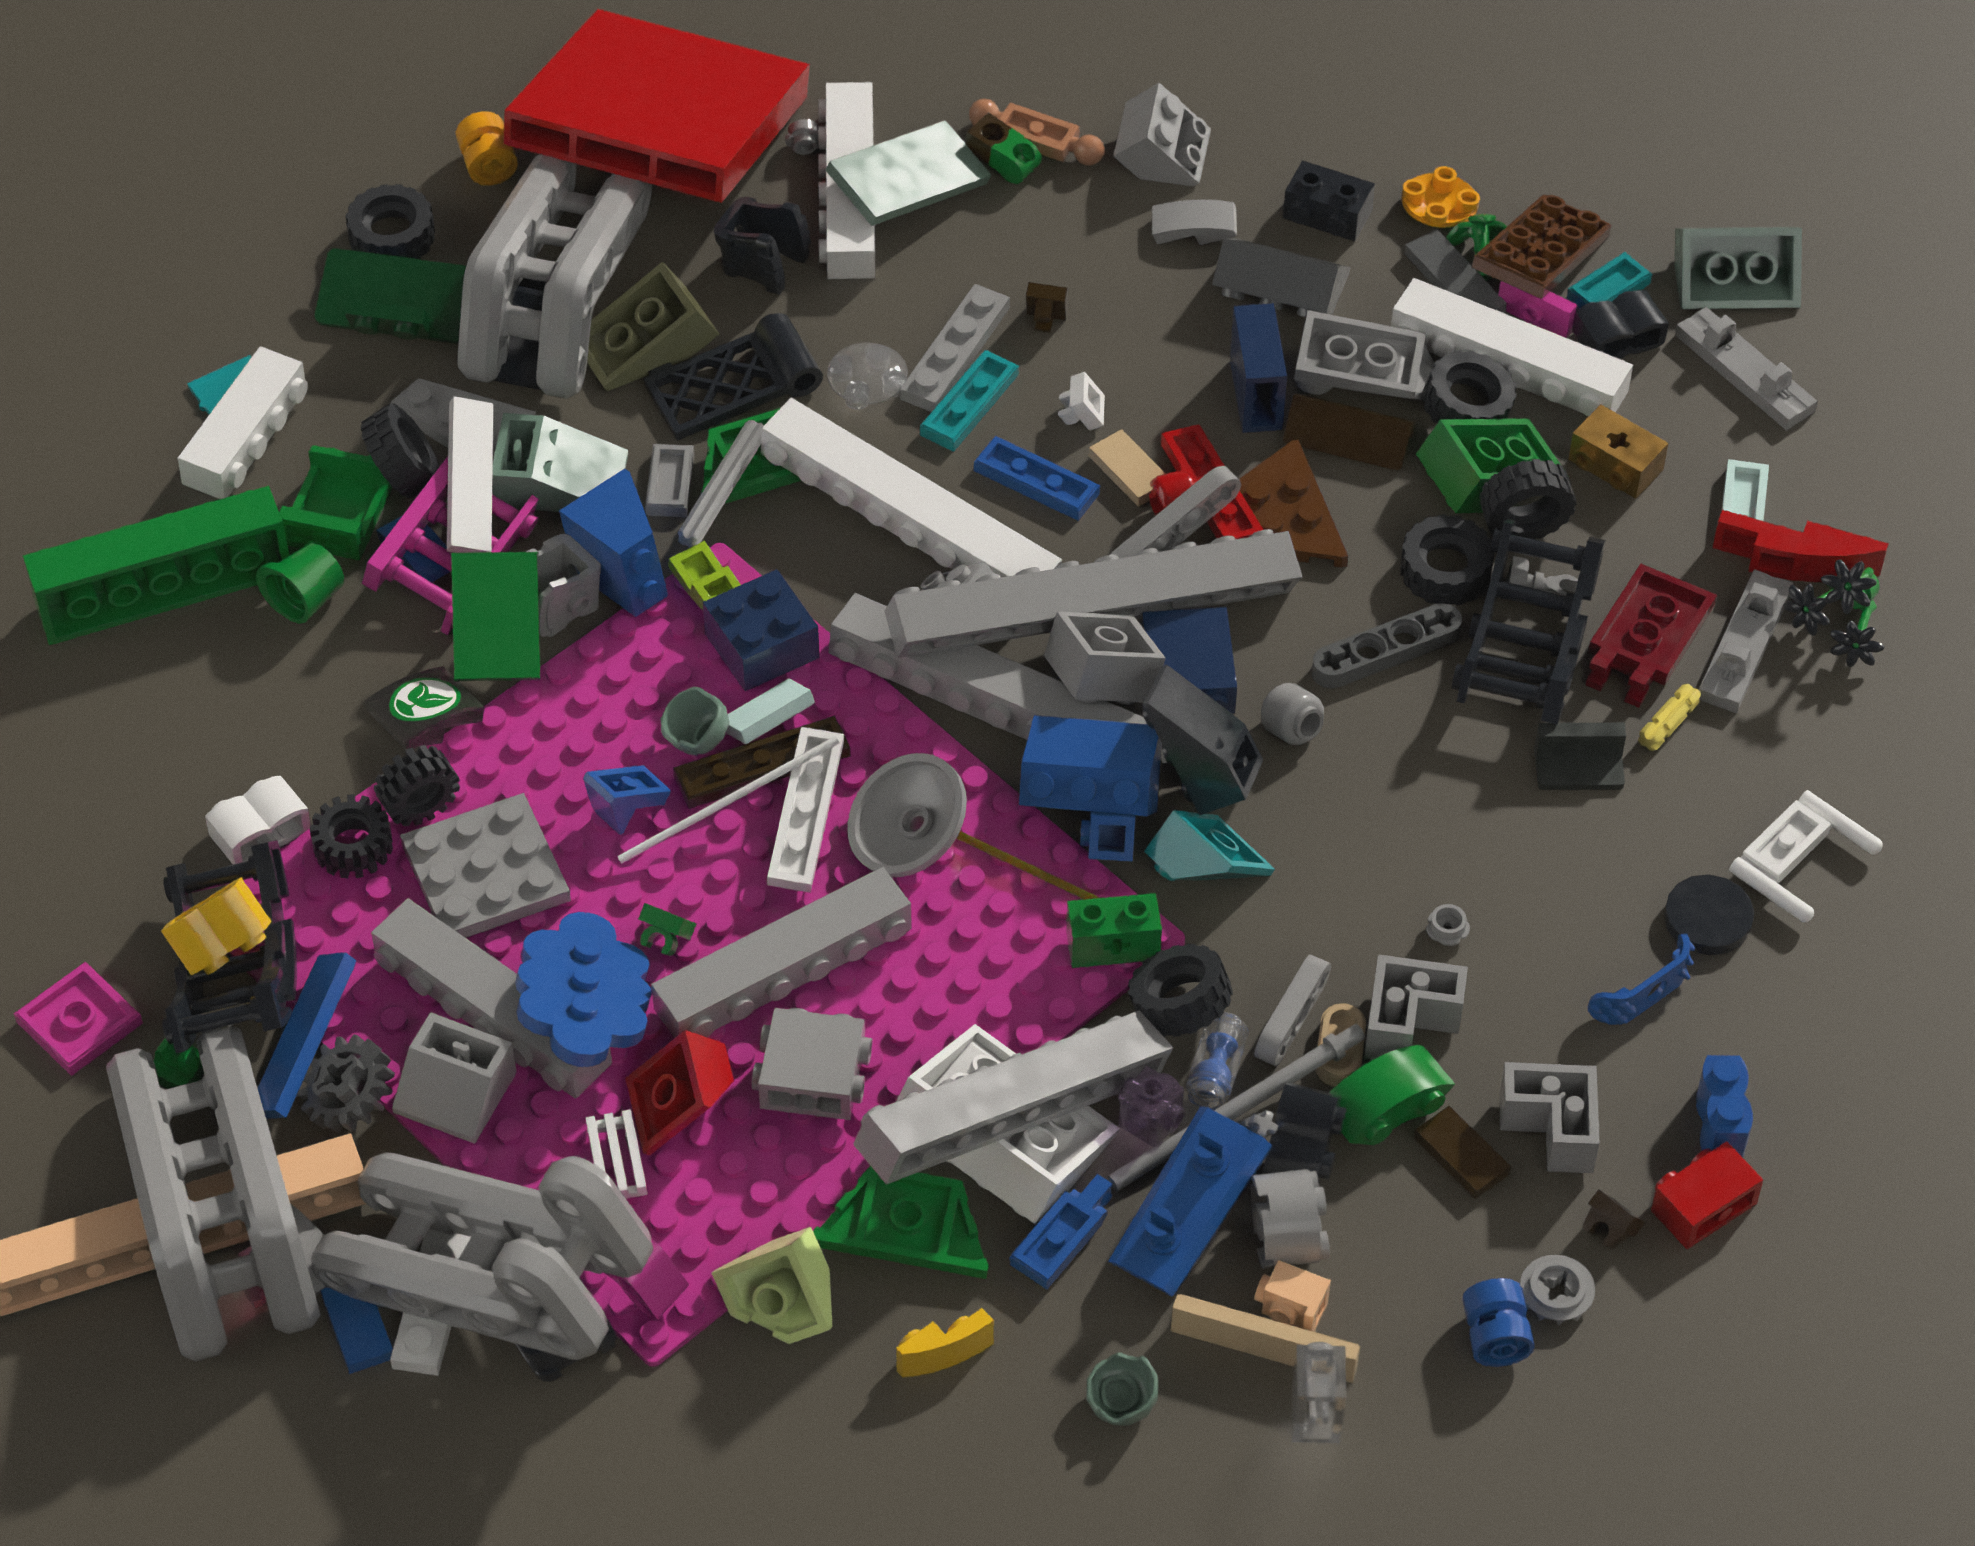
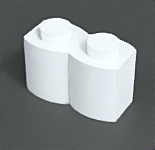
[205,776,311,864]

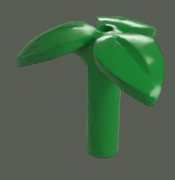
[1446,214,1507,281]

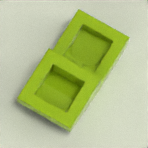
[668,541,741,610]

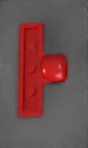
[1149,424,1263,540]

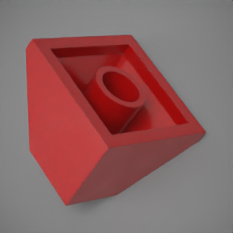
[625,1030,734,1156]

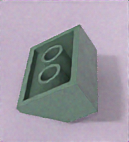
[1675,227,1802,309]

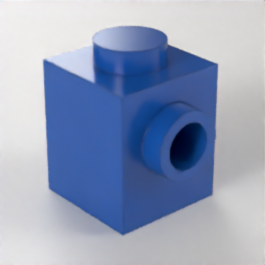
[1080,811,1135,861]

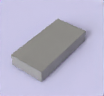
[645,444,694,517]

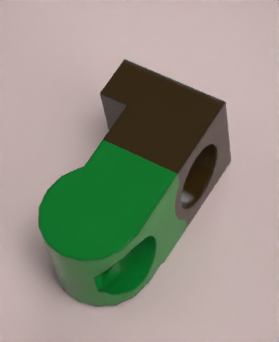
[965,112,1042,184]

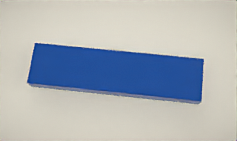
[257,952,356,1119]

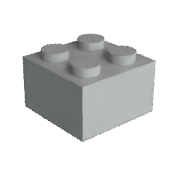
[1044,611,1166,705]

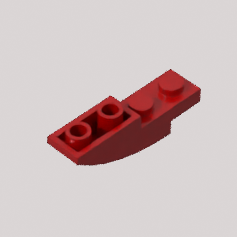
[1712,510,1889,582]

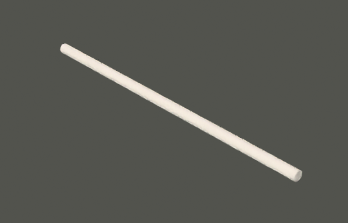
[617,736,840,864]

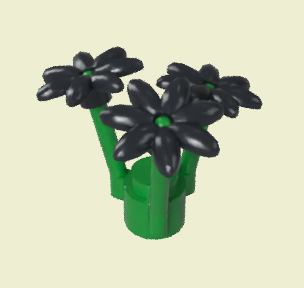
[1783,559,1885,667]

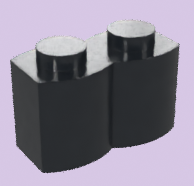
[1572,290,1669,359]
[1262,1082,1347,1184]

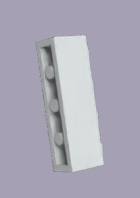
[178,346,308,499]

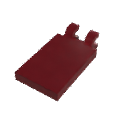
[1585,563,1717,708]

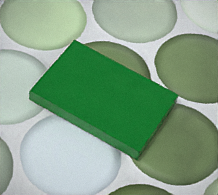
[451,552,540,682]

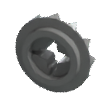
[1520,1255,1595,1326]

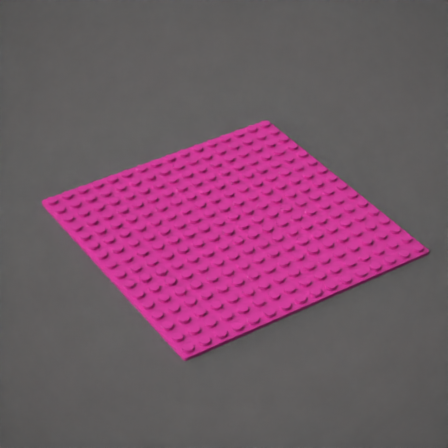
[227,543,1185,1367]

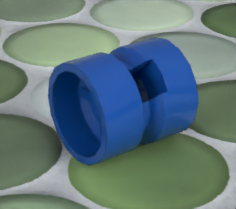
[1462,1278,1534,1367]

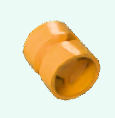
[455,111,518,186]

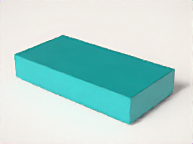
[1567,252,1653,308]

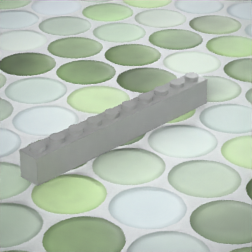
[884,529,1302,658]

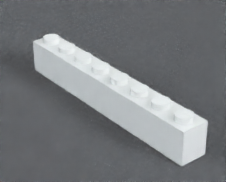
[761,398,1062,578]

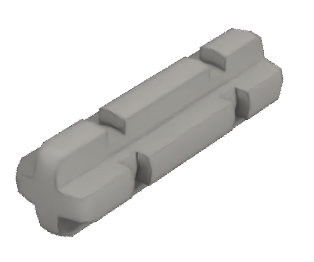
[1238,1110,1278,1138]

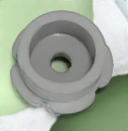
[785,119,819,155]
[1426,904,1470,946]

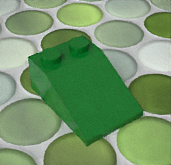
[1416,418,1569,514]

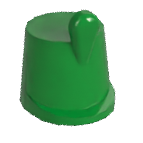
[256,539,344,624]

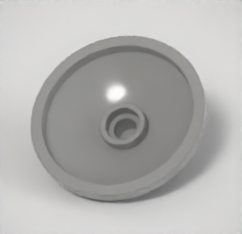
[848,753,967,877]

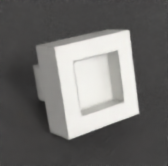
[1058,372,1105,431]

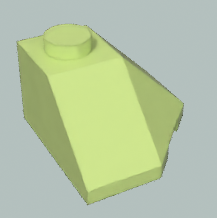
[712,1227,832,1344]

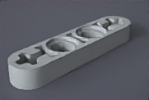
[1110,466,1241,558]

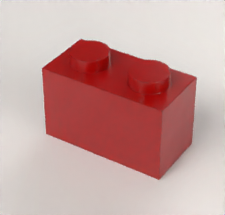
[1651,1141,1764,1250]

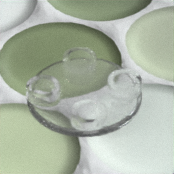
[827,342,908,410]

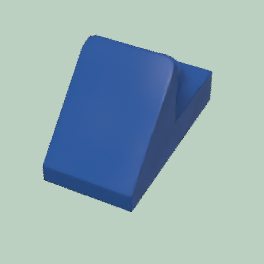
[583,765,671,835]

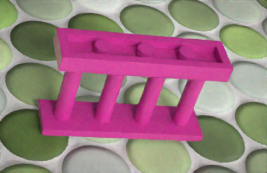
[362,456,539,636]

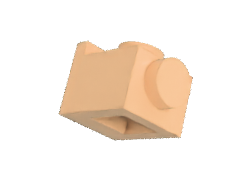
[1254,1260,1331,1332]

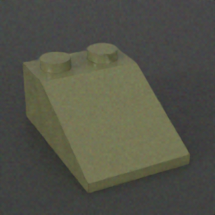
[587,262,719,391]

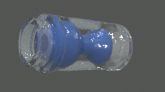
[1186,1012,1249,1110]

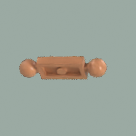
[969,99,1104,166]

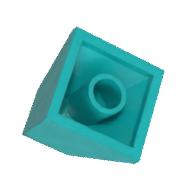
[1144,810,1275,881]

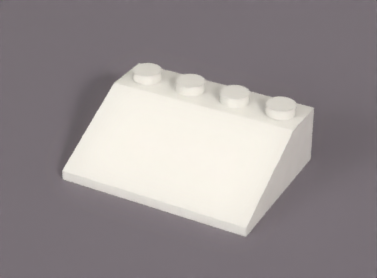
[896,1024,1120,1224]

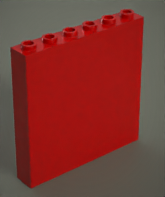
[503,9,810,203]

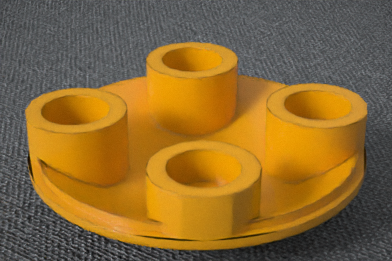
[1401,166,1480,228]

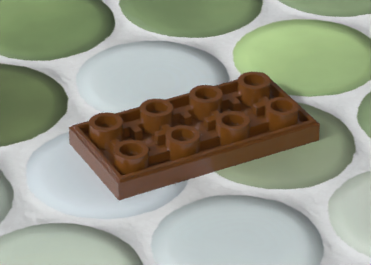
[1472,194,1612,299]

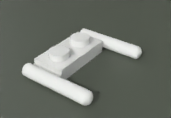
[1729,790,1883,923]

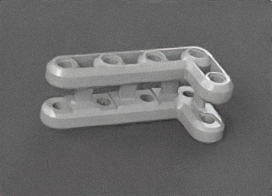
[458,154,652,399]
[106,1025,321,1362]
[311,1152,653,1360]

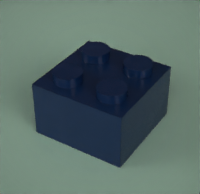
[702,569,820,691]

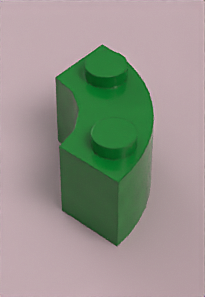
[1329,1045,1455,1145]

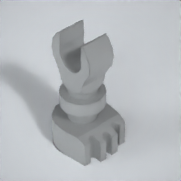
[1506,556,1578,595]

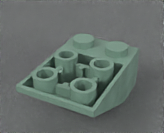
[492,413,628,512]

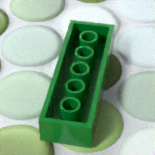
[23,486,289,646]

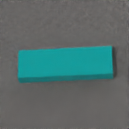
[920,350,1019,452]

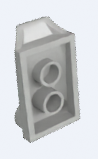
[1294,310,1435,400]

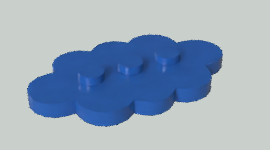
[515,912,652,1067]

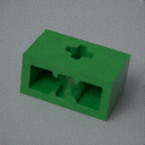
[1066,893,1162,968]

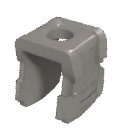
[526,534,601,638]

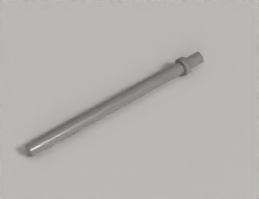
[1107,1024,1365,1191]

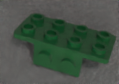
[314,248,466,344]

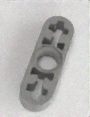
[1254,954,1332,1066]

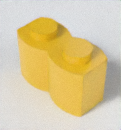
[161,877,271,976]

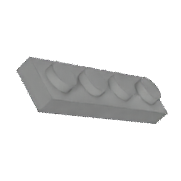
[900,284,1010,412]

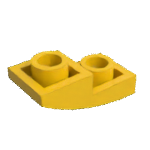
[896,1308,994,1377]

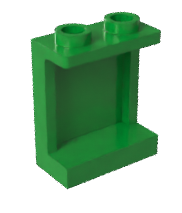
[279,445,393,560]

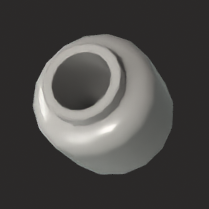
[1261,683,1324,745]

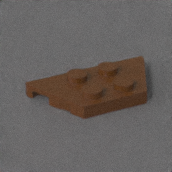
[1239,439,1348,568]

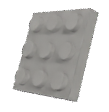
[400,793,571,938]

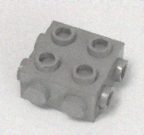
[752,1008,872,1120]

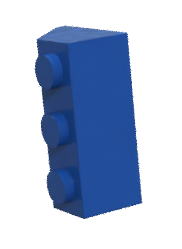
[1019,715,1162,816]

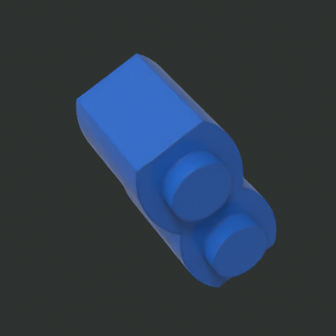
[1696,1055,1753,1157]

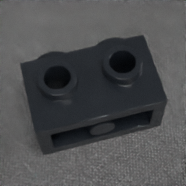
[1283,160,1375,242]

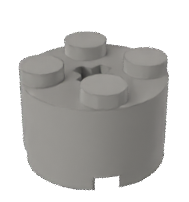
[1250,1169,1330,1269]

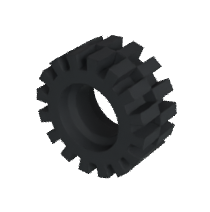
[374,745,460,826]
[310,794,393,879]

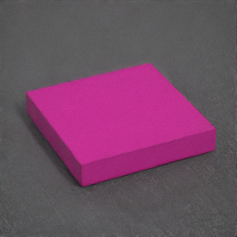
[14,962,143,1076]

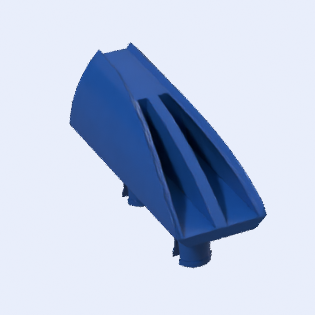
[1108,1106,1272,1297]

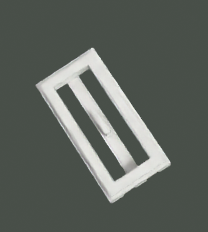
[586,1109,647,1199]

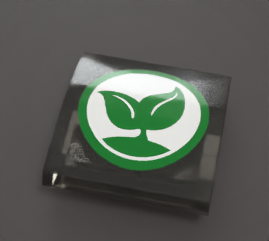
[364,666,484,749]

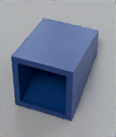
[559,468,668,617]

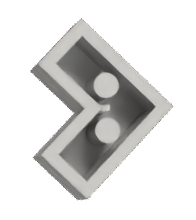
[1364,954,1468,1060]
[1499,1062,1599,1173]

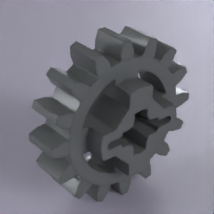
[297,1035,395,1134]

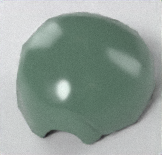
[661,687,729,756]
[1086,1352,1159,1426]

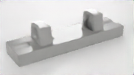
[1675,307,1818,430]
[1699,569,1794,713]

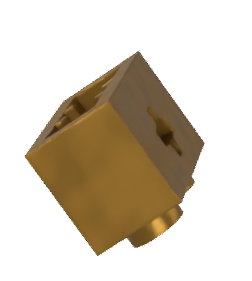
[1568,404,1669,499]

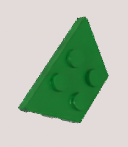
[702,408,802,504]
[813,1165,988,1279]

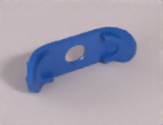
[1588,934,1695,1025]

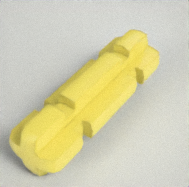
[1638,684,1701,751]

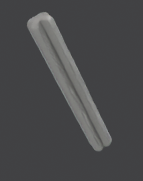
[678,420,764,548]

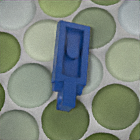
[1010,1174,1113,1289]

